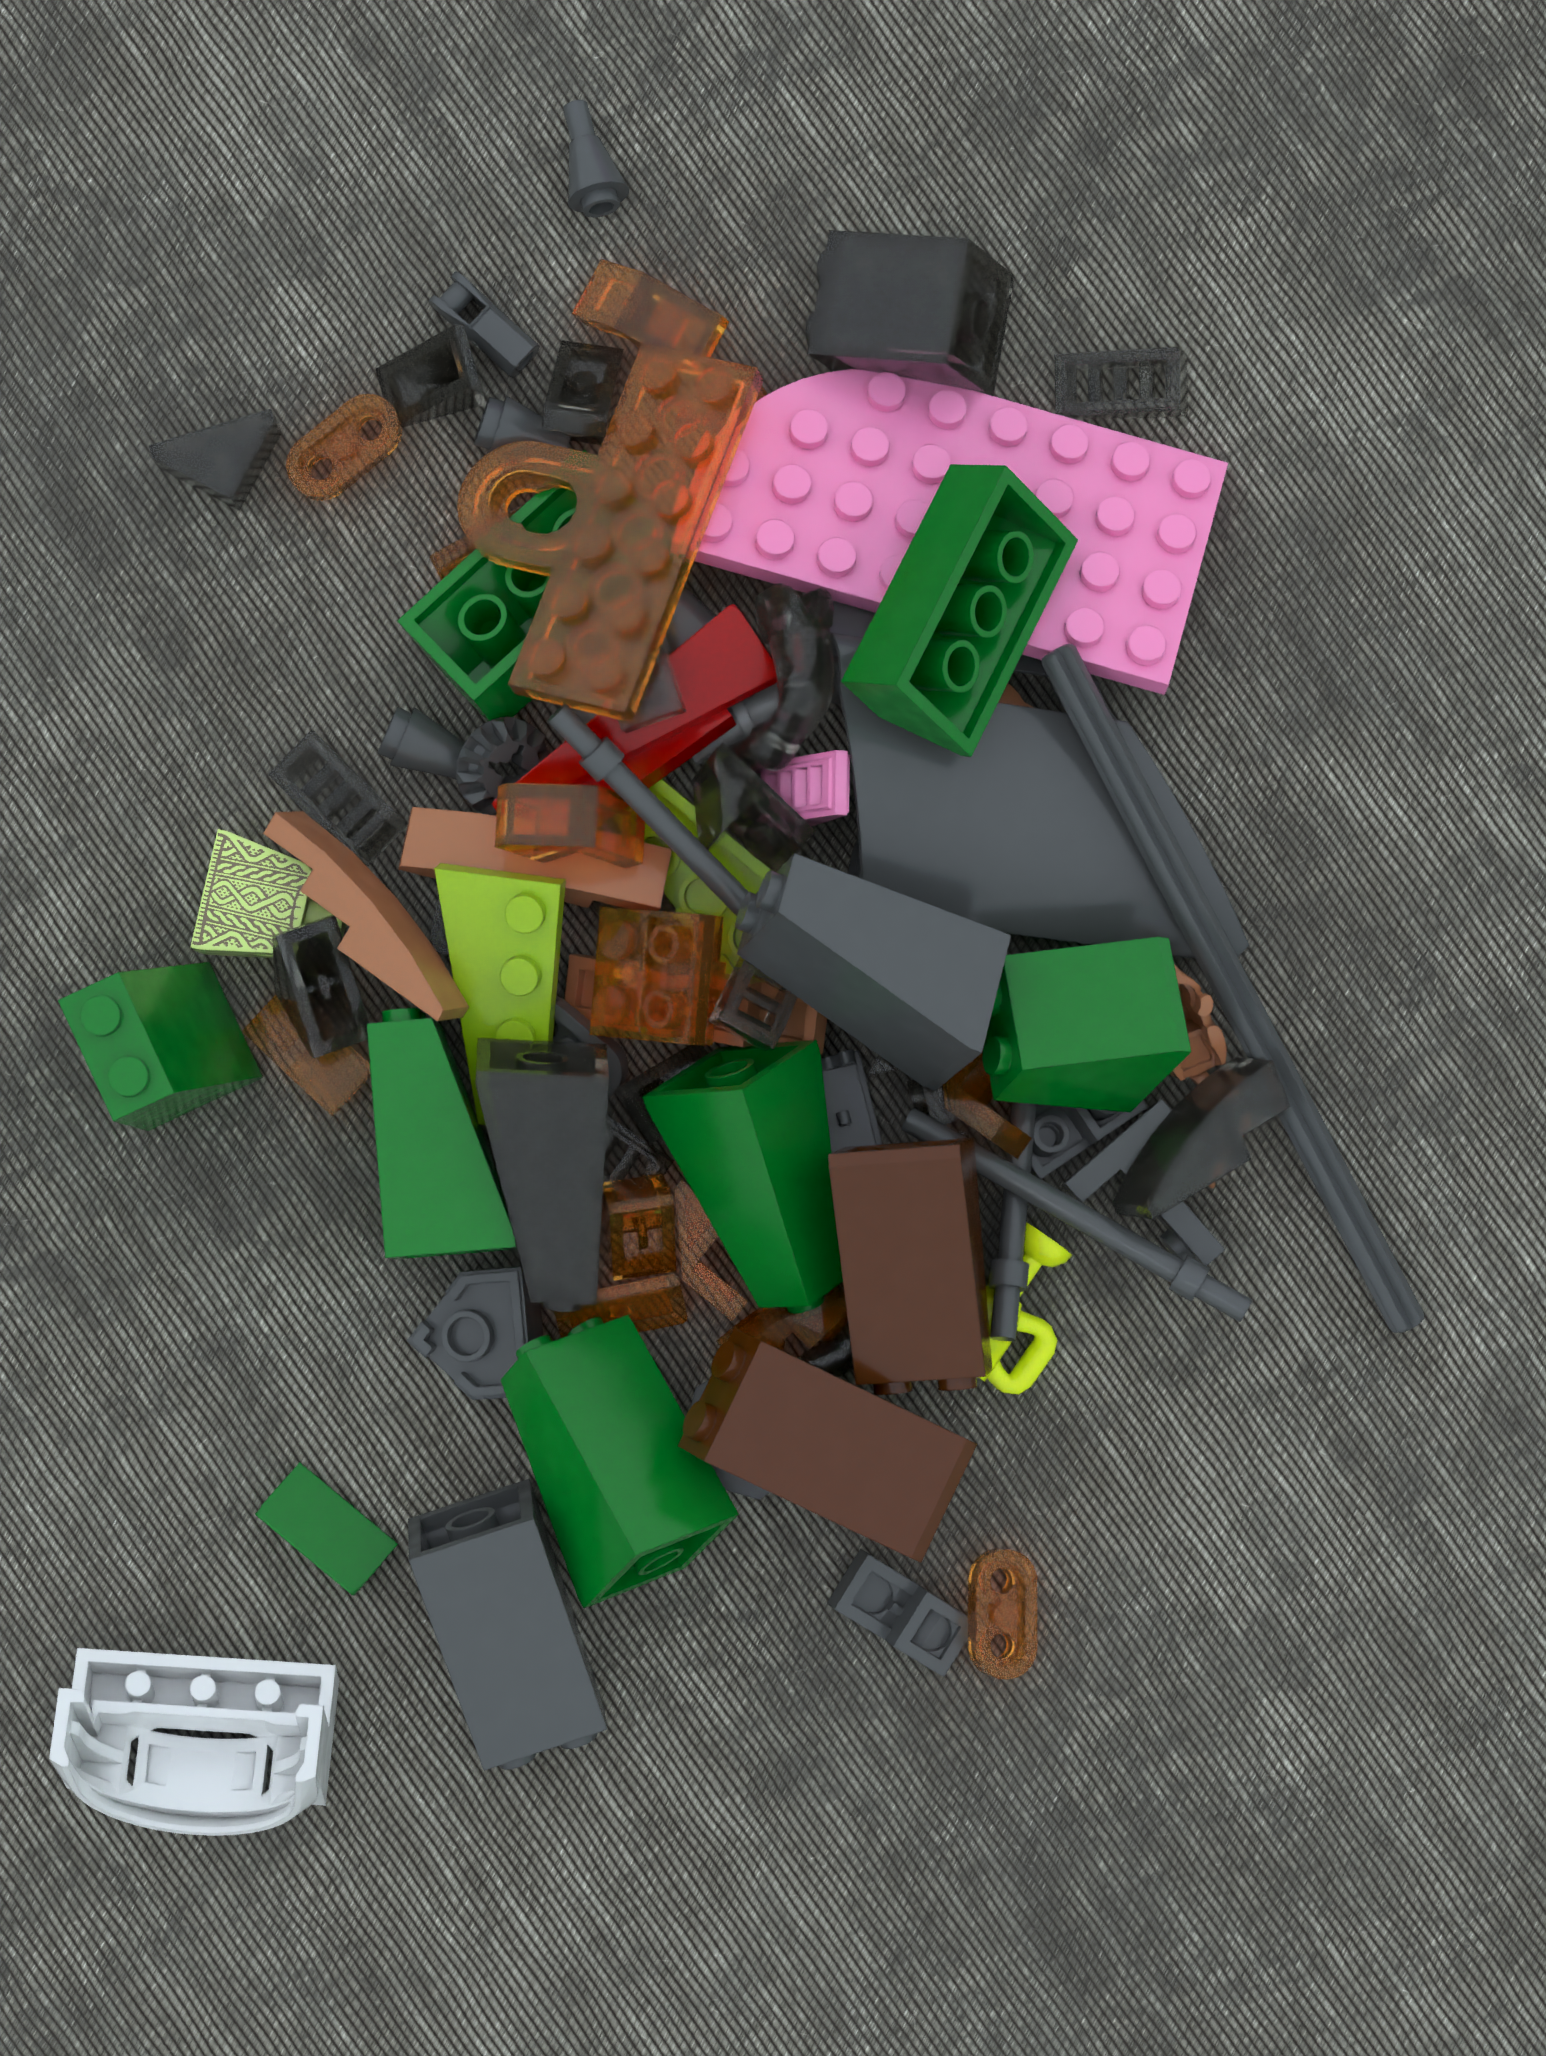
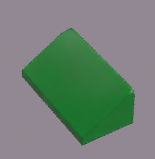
[255,1462,399,1596]

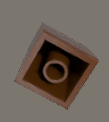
[828,1137,992,1395]
[678,1328,977,1563]

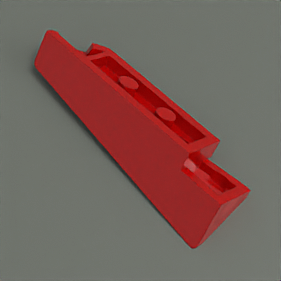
[492,604,784,831]

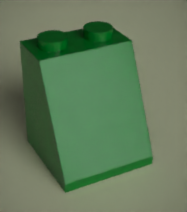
[982,937,1191,1113]

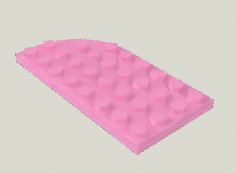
[672,369,1228,695]

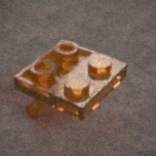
[589,907,726,1046]

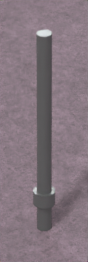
[547,703,748,916]
[988,1102,1037,1341]
[901,1107,1253,1322]

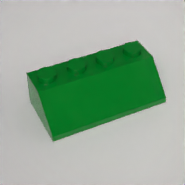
[397,450,684,721]
[841,464,1078,757]

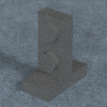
[1061,1099,1225,1266]

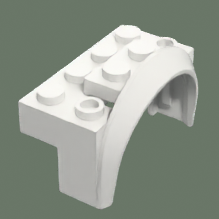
[49,1648,339,1836]

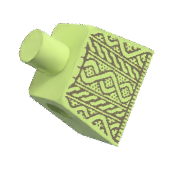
[190,829,346,959]

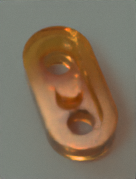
[286,394,402,501]
[968,1548,1038,1680]

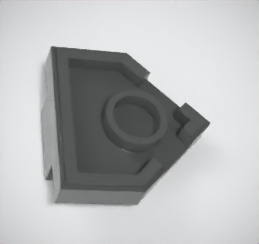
[407,1266,543,1400]

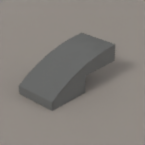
[827,1548,978,1677]

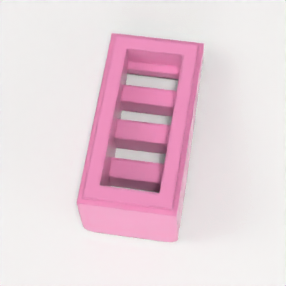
[760,750,850,828]

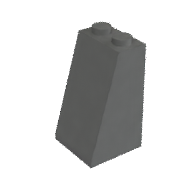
[735,853,1011,1091]
[408,1478,607,1771]

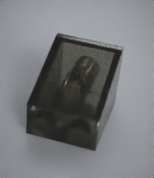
[806,230,1015,396]

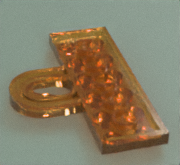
[457,343,764,723]

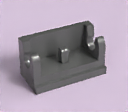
[821,1049,882,1152]

